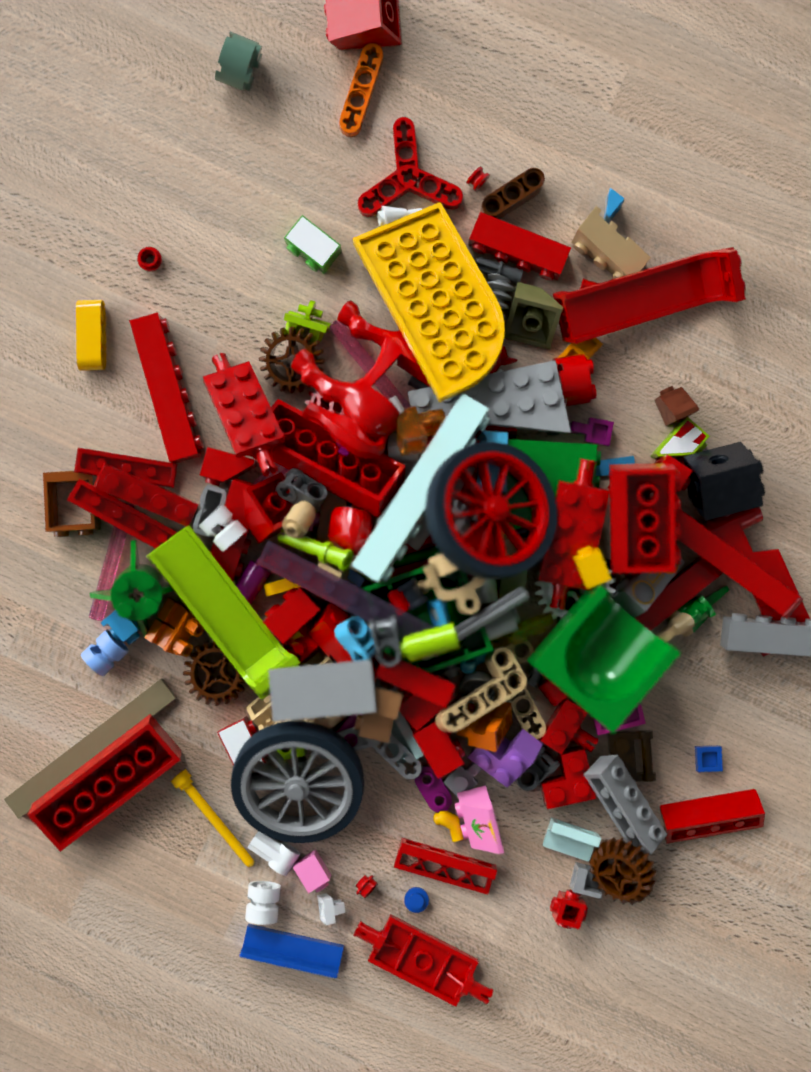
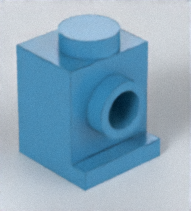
[101,610,141,645]

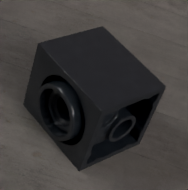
[683,441,765,521]

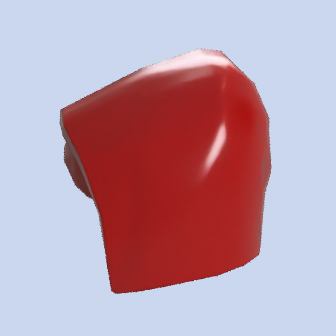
[328,507,373,556]

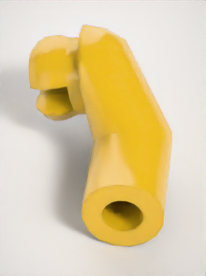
[433,810,464,842]

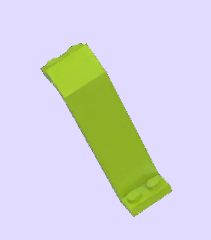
[146,526,300,700]

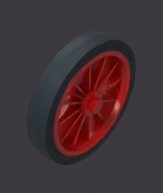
[425,442,557,579]

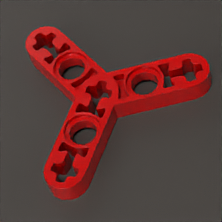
[358,117,463,217]

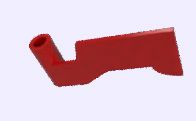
[702,507,810,657]

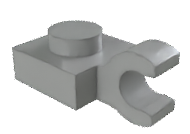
[443,761,482,797]

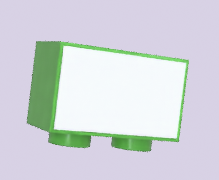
[284,215,342,274]

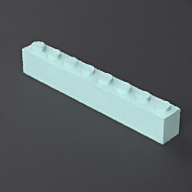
[352,393,490,584]

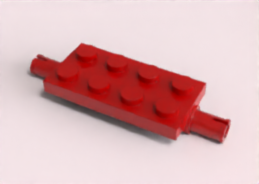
[203,353,285,477]
[538,458,610,610]
[353,914,493,1007]

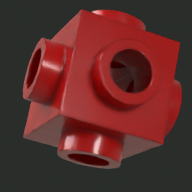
[550,889,588,930]

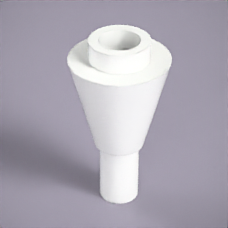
[377,206,422,226]

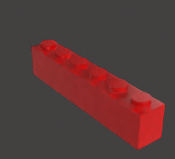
[129,312,204,464]

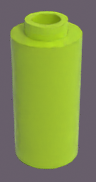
[400,623,460,662]

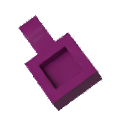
[569,417,614,447]

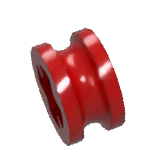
[466,166,490,191]

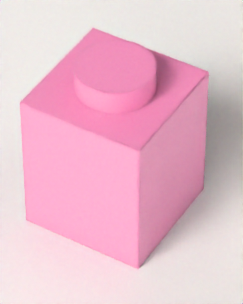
[293,849,331,894]

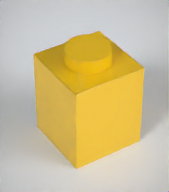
[573,546,611,589]

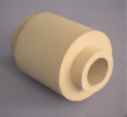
[282,501,316,538]

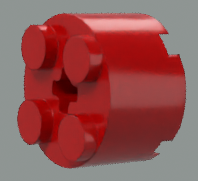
[552,354,597,407]

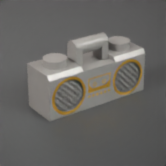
[612,558,685,618]

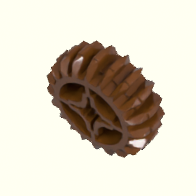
[259,326,326,394]
[183,640,247,706]
[589,837,657,905]

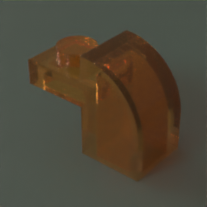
[396,406,446,457]

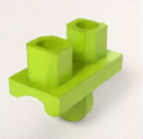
[284,300,331,343]

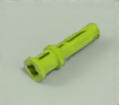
[278,528,353,571]

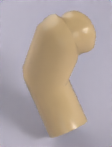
[304,715,343,729]

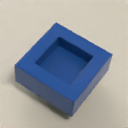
[695,745,723,772]

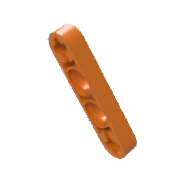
[339,43,383,137]

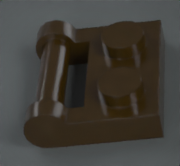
[607,730,656,782]

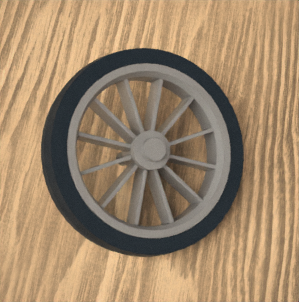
[231,721,364,843]

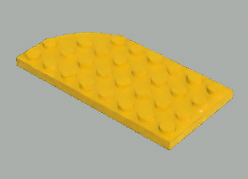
[352,202,504,403]

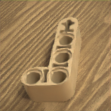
[497,638,546,739]
[435,648,527,732]

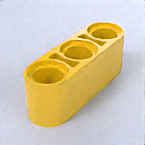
[76,300,106,371]

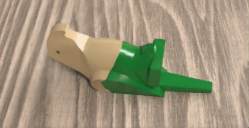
[656,585,730,643]

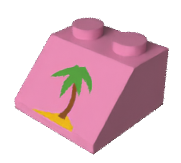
[455,785,504,854]

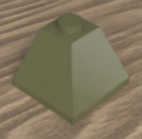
[504,282,563,350]

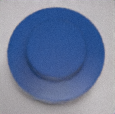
[404,887,429,913]

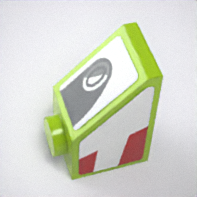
[650,417,710,459]

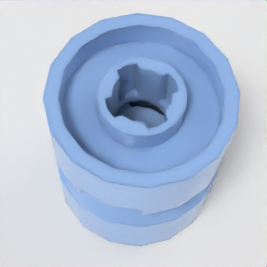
[81,629,129,676]

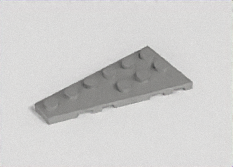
[408,360,571,435]

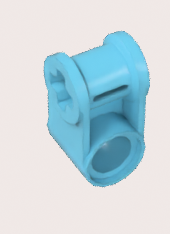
[335,616,377,661]

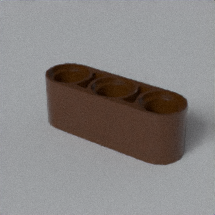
[481,168,545,219]

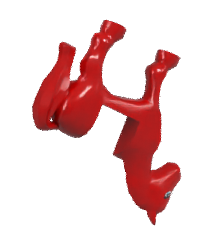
[291,300,518,458]

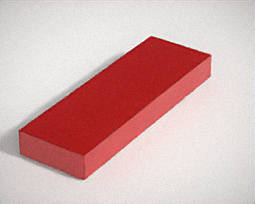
[375,653,456,708]

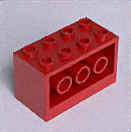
[609,463,680,573]

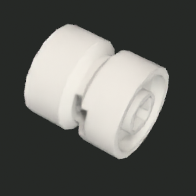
[199,504,247,552]
[245,881,281,925]

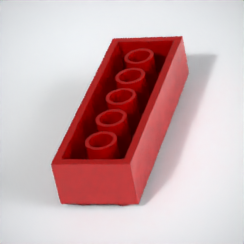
[271,399,406,518]
[27,714,181,852]

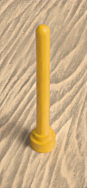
[170,768,254,867]

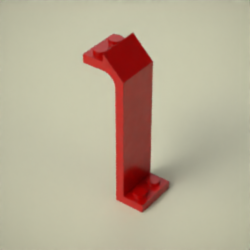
[553,247,746,344]

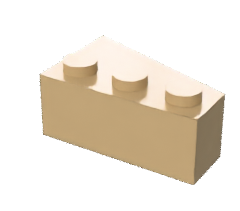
[571,206,651,279]

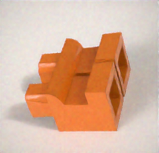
[145,598,205,657]
[456,702,513,752]

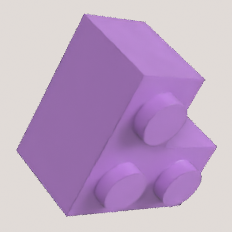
[468,729,543,788]

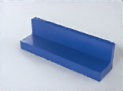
[239,924,344,978]

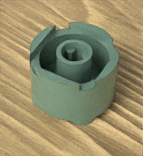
[215,31,262,91]

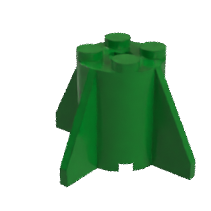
[89,539,174,638]

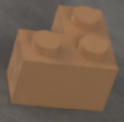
[354,687,403,743]

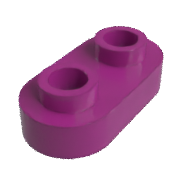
[415,765,452,813]

